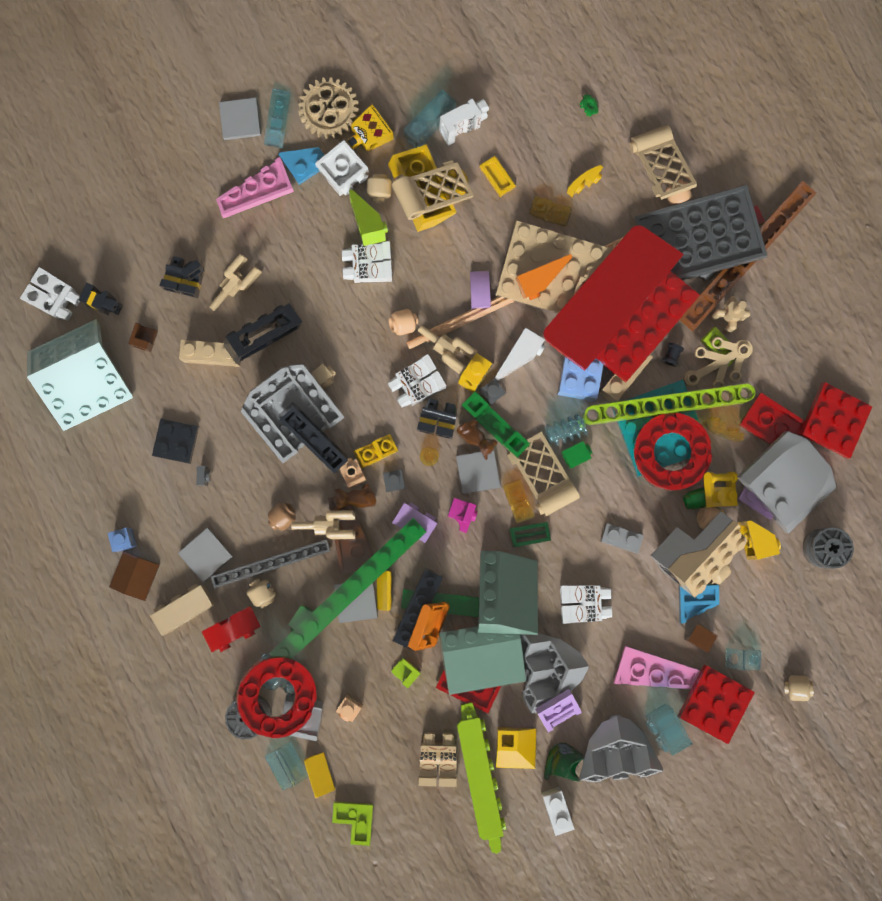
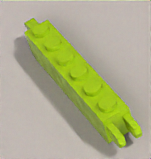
[457,703,506,853]

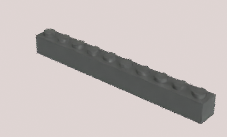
[211,539,331,588]

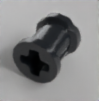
[661,343,684,367]

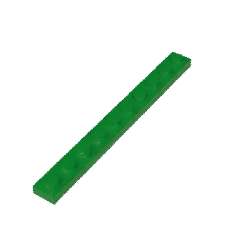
[270,518,426,659]

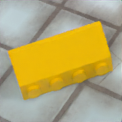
[388,145,456,232]

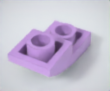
[470,271,491,309]

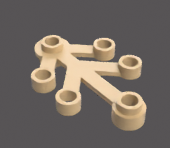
[683,337,753,388]

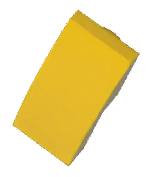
[567,165,603,197]
[353,434,398,469]

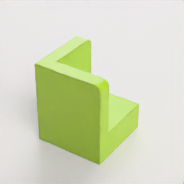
[391,657,421,688]

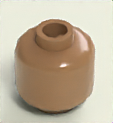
[268,502,296,531]

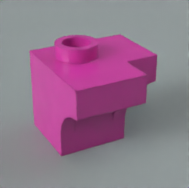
[448,498,478,533]

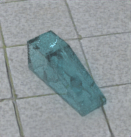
[264,89,291,148]

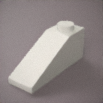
[495,328,546,381]

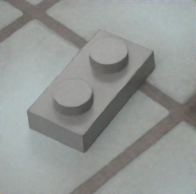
[600,524,644,554]

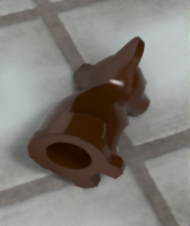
[456,419,498,460]
[334,484,376,511]

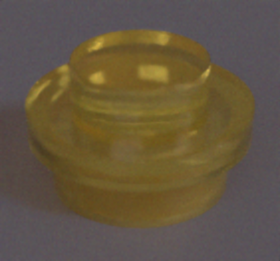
[420,447,439,466]

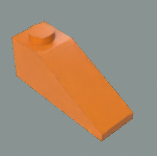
[515,254,572,300]

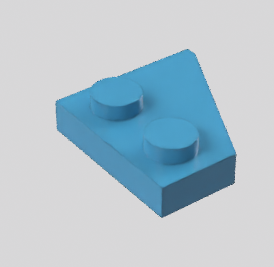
[278,147,325,185]
[679,584,719,623]

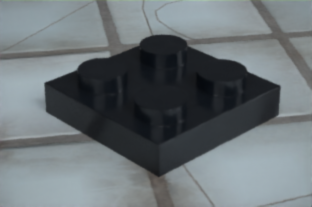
[152,419,199,464]

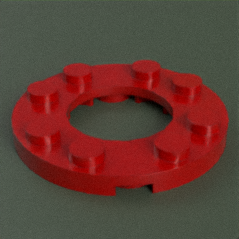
[634,413,712,490]
[236,657,316,738]

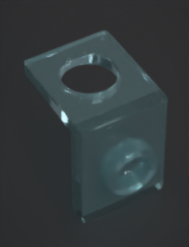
[725,648,761,670]

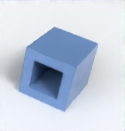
[107,528,137,552]

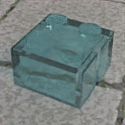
[645,704,693,756]

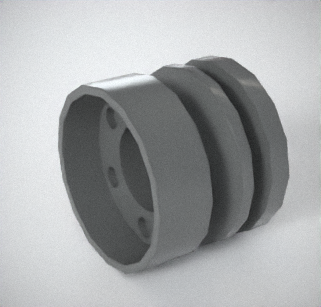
[803,527,854,569]
[225,695,271,740]

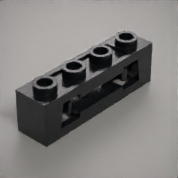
[223,303,302,364]
[279,402,348,474]
[392,567,443,649]

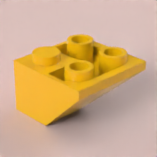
[496,727,536,769]

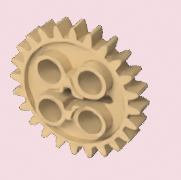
[298,77,359,139]

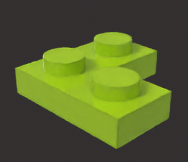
[332,801,373,846]

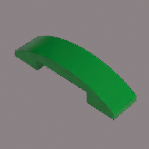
[462,392,530,458]

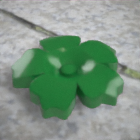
[579,94,599,117]

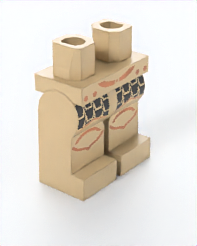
[419,732,457,787]

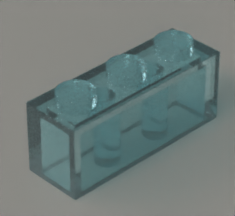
[404,89,456,148]

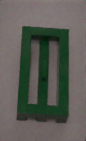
[510,522,551,547]

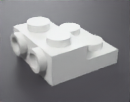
[315,140,369,196]

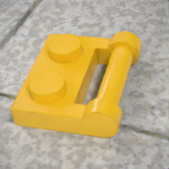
[704,471,738,508]

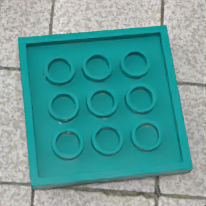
[612,380,700,477]

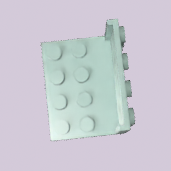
[27,319,133,431]

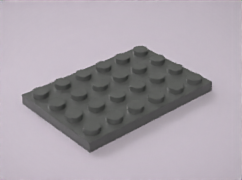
[634,185,767,281]

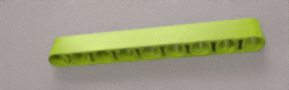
[582,384,755,425]

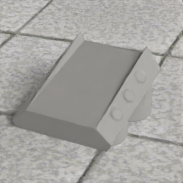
[282,694,324,741]

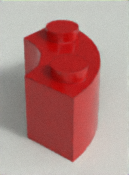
[202,606,261,652]

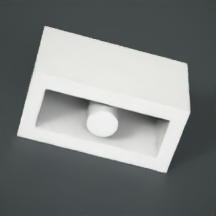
[541,787,574,836]

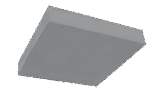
[219,98,261,140]
[456,450,500,494]
[178,528,233,582]
[334,583,378,623]

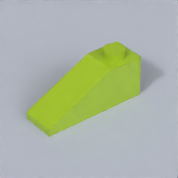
[349,190,388,246]

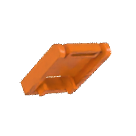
[408,602,450,651]

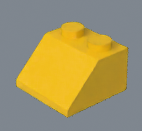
[737,520,781,560]

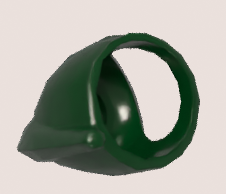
[544,743,585,782]

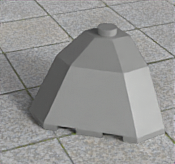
[520,633,589,713]
[580,715,663,782]

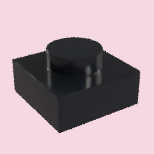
[181,260,205,282]

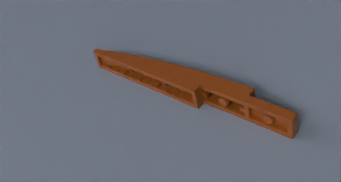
[680,181,817,332]

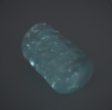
[545,414,588,447]

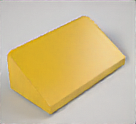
[377,571,392,611]
[304,752,336,798]

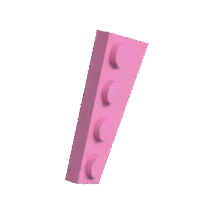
[216,157,294,218]
[613,646,700,689]

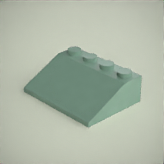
[478,551,538,635]
[439,626,526,695]

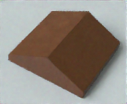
[109,551,160,601]

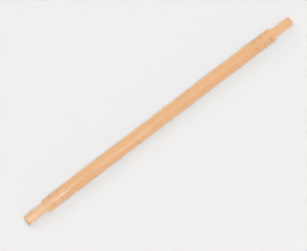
[406,237,624,349]

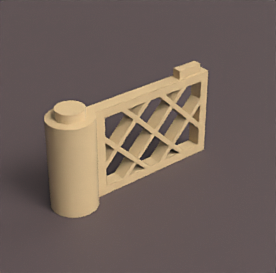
[629,125,697,200]
[392,160,474,220]
[507,432,580,516]

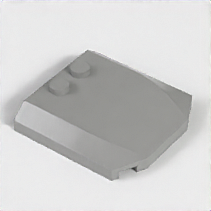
[241,363,344,463]
[737,431,836,534]

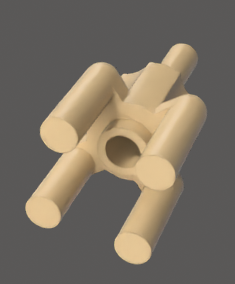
[209,254,262,311]
[710,296,751,334]
[418,325,478,375]
[291,510,355,539]

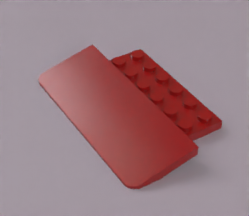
[543,226,700,383]

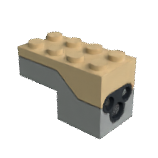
[651,511,748,598]

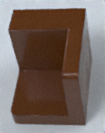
[128,323,158,352]
[684,624,718,653]

